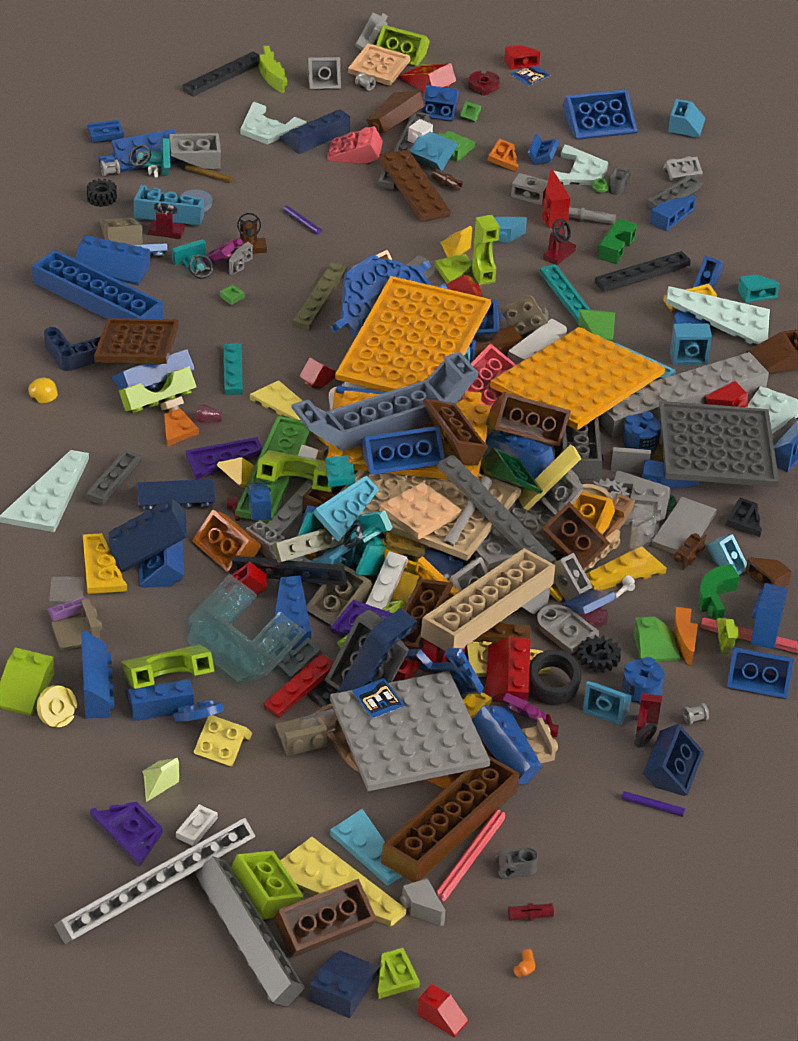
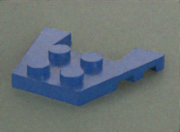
[405,648,484,695]

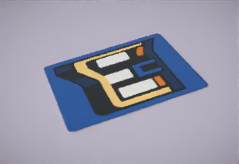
[510,66,551,86]
[352,679,405,718]

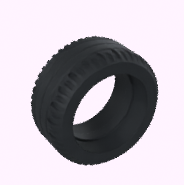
[529,649,582,705]

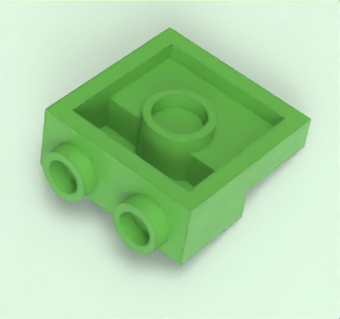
[438,131,475,162]

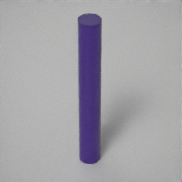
[283,205,321,234]
[622,791,685,816]

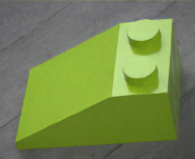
[0,647,55,716]

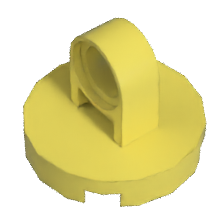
[37,685,77,727]

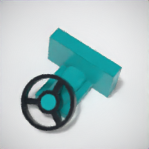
[130,138,170,176]
[172,239,213,279]
[343,510,393,549]

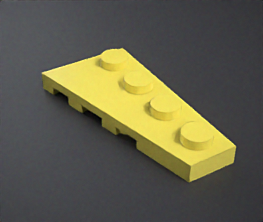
[250,380,302,420]
[466,641,551,677]

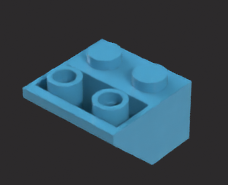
[668,99,705,138]

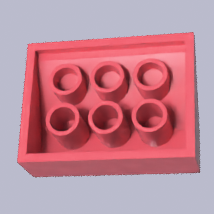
[466,344,516,406]

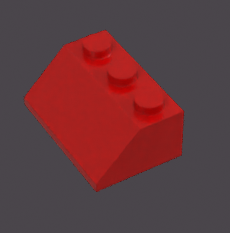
[485,637,531,703]

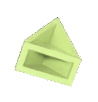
[142,758,179,802]

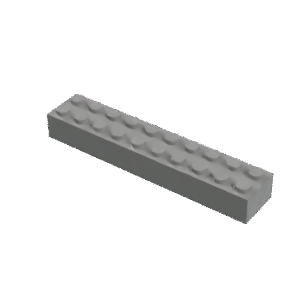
[598,352,769,437]

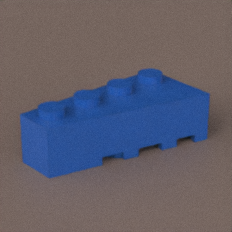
[271,576,312,650]
[751,583,788,649]
[472,705,542,784]

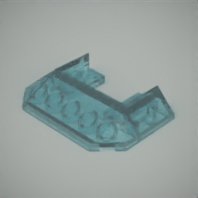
[187,574,307,683]

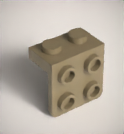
[501,295,548,335]
[51,599,103,651]
[275,716,327,756]

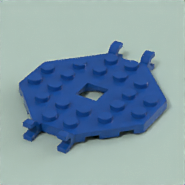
[330,255,448,352]

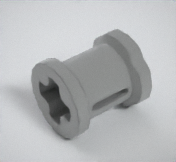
[355,72,376,91]
[100,159,120,176]
[683,703,709,725]

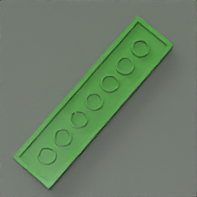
[235,416,311,523]

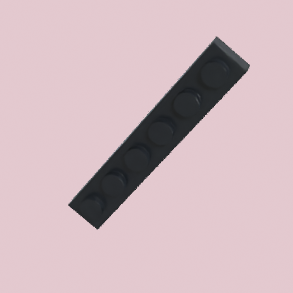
[183,51,259,97]
[595,251,691,292]
[232,556,347,586]

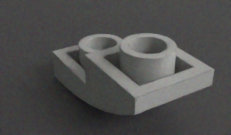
[229,242,253,275]

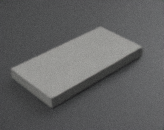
[651,497,717,554]

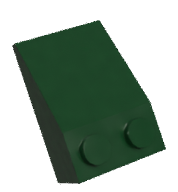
[481,447,543,494]

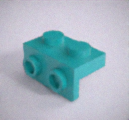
[325,455,356,487]

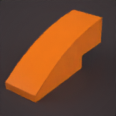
[673,607,698,666]

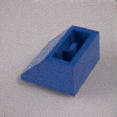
[422,85,459,121]

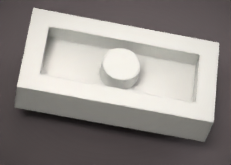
[176,804,218,846]

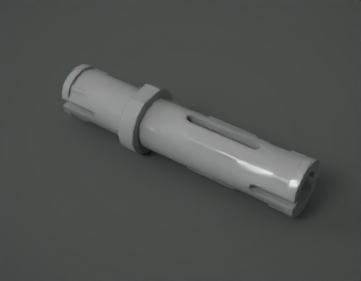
[569,207,616,224]

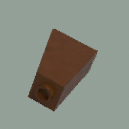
[366,91,425,133]

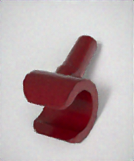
[227,497,240,521]
[546,714,559,737]

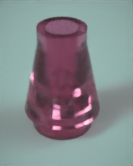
[195,405,223,423]
[578,607,608,627]

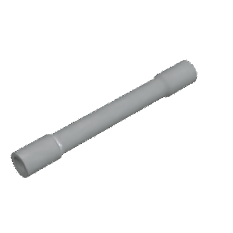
[443,477,492,547]

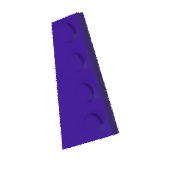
[186,437,263,480]
[330,600,393,635]

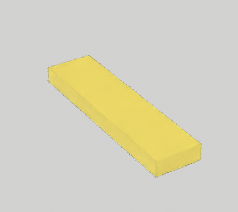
[518,444,581,511]

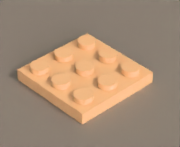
[348,44,410,86]
[379,482,462,540]

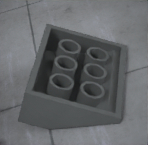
[325,610,409,690]

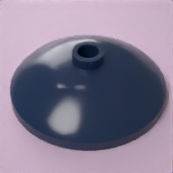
[420,548,466,581]

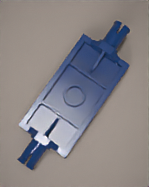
[98,129,181,172]

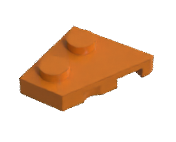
[487,139,518,172]
[164,408,199,446]

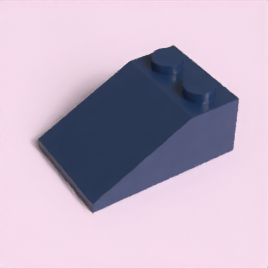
[309,950,380,1018]

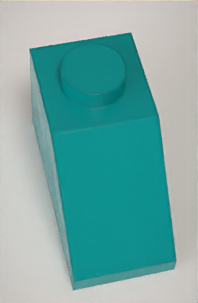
[738,274,780,303]

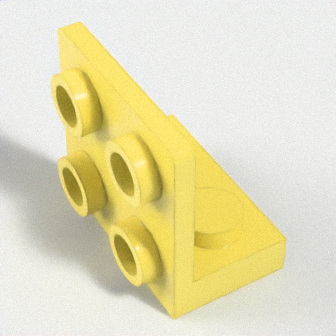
[194,715,252,767]

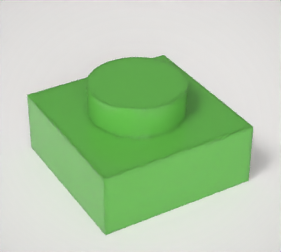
[460,101,482,122]
[220,285,245,305]

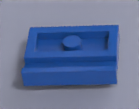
[87,120,124,142]

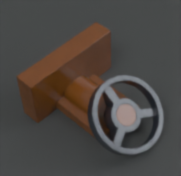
[231,213,267,254]

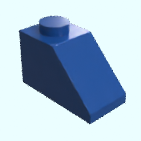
[693,256,724,288]

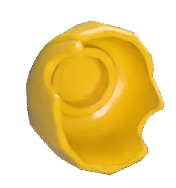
[28,377,58,403]

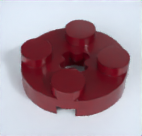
[468,71,500,96]

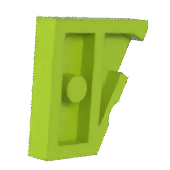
[434,254,472,284]
[716,618,738,654]
[377,948,420,999]

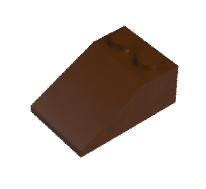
[538,502,610,570]

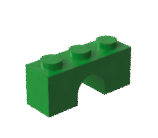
[597,219,637,264]

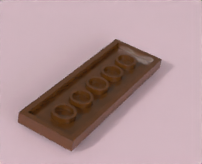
[378,150,451,221]

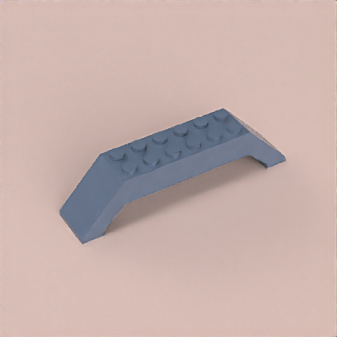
[292,352,478,451]

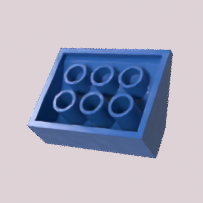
[563,89,638,140]

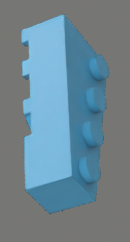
[134,184,204,226]

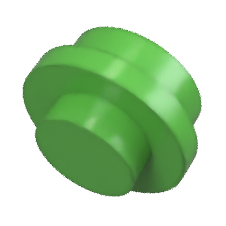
[592,178,609,193]

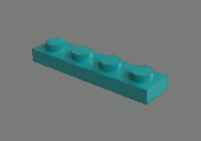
[223,343,243,395]

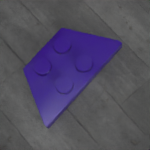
[90,802,163,866]

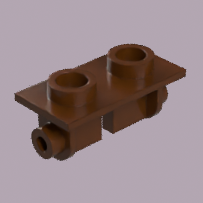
[674,533,707,570]

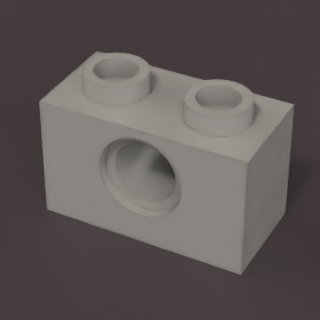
[511,173,548,205]
[554,553,592,602]

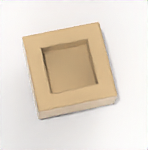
[160,396,184,412]

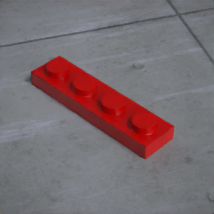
[263,653,334,719]

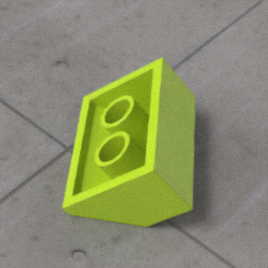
[376,25,430,66]
[231,851,304,919]

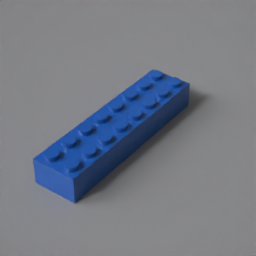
[32,249,164,319]

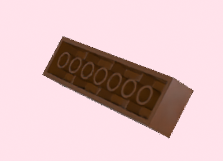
[381,755,520,883]

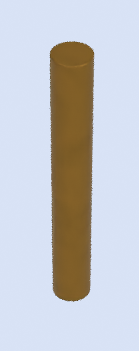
[185,164,233,183]

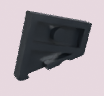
[726,497,762,537]

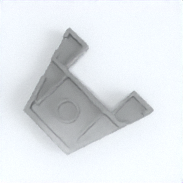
[615,471,670,525]

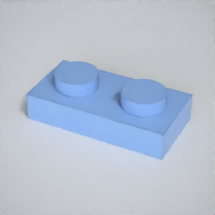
[133,244,167,256]

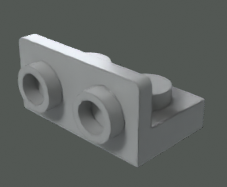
[663,156,703,181]

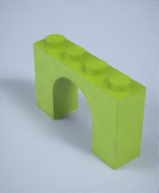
[256,450,336,492]
[121,644,215,689]

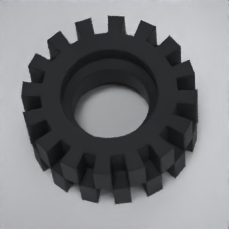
[86,178,117,207]

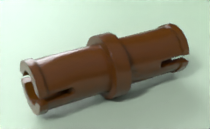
[432,169,463,191]

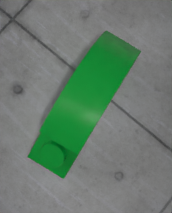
[698,564,739,620]

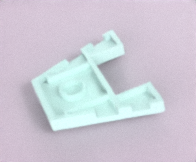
[240,102,307,145]
[554,145,608,185]

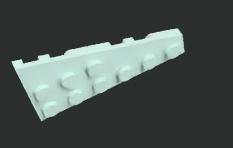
[666,286,770,345]
[747,386,798,434]
[0,450,89,532]

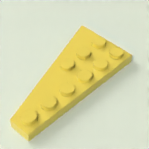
[280,837,406,927]

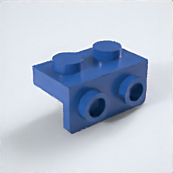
[528,134,559,164]

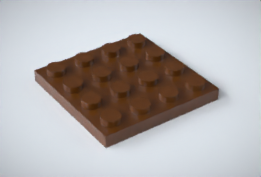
[94,318,179,365]

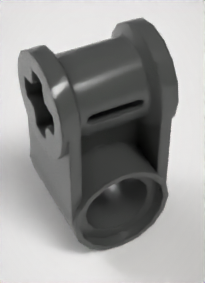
[609,167,631,195]
[495,847,538,879]

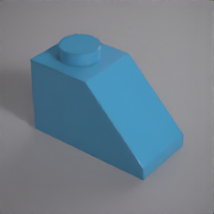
[493,217,527,243]

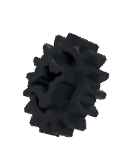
[577,635,621,673]

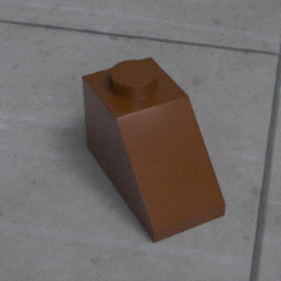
[745,557,791,587]

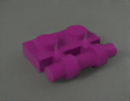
[202,238,243,265]
[503,693,546,722]

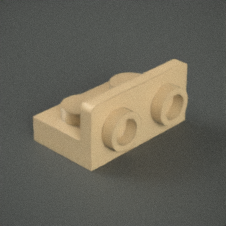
[521,718,558,763]

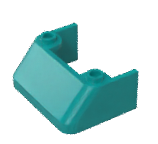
[297,512,385,575]

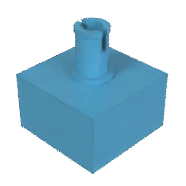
[670,322,712,365]

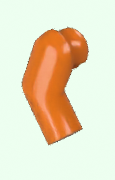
[513,949,535,978]

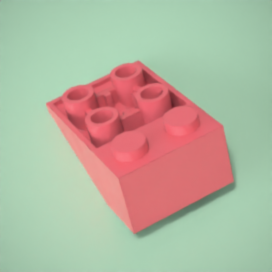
[327,126,383,164]

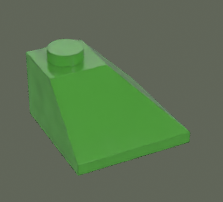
[578,309,615,342]
[633,616,681,662]

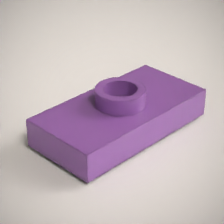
[47,597,86,621]

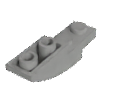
[245,520,311,562]

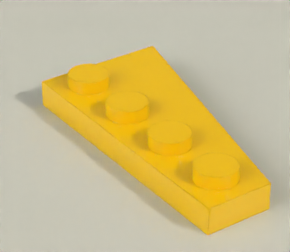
[83,533,127,594]
[586,546,667,590]

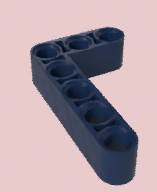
[44,327,101,371]
[337,608,417,693]

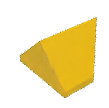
[440,225,472,257]
[217,457,255,489]

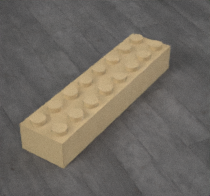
[421,548,555,651]

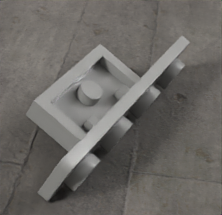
[355,13,388,50]

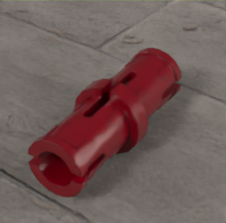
[508,903,554,921]

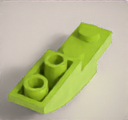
[259,46,287,93]

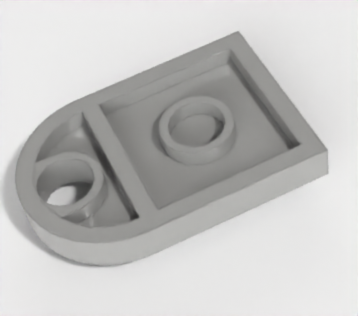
[537,605,599,655]

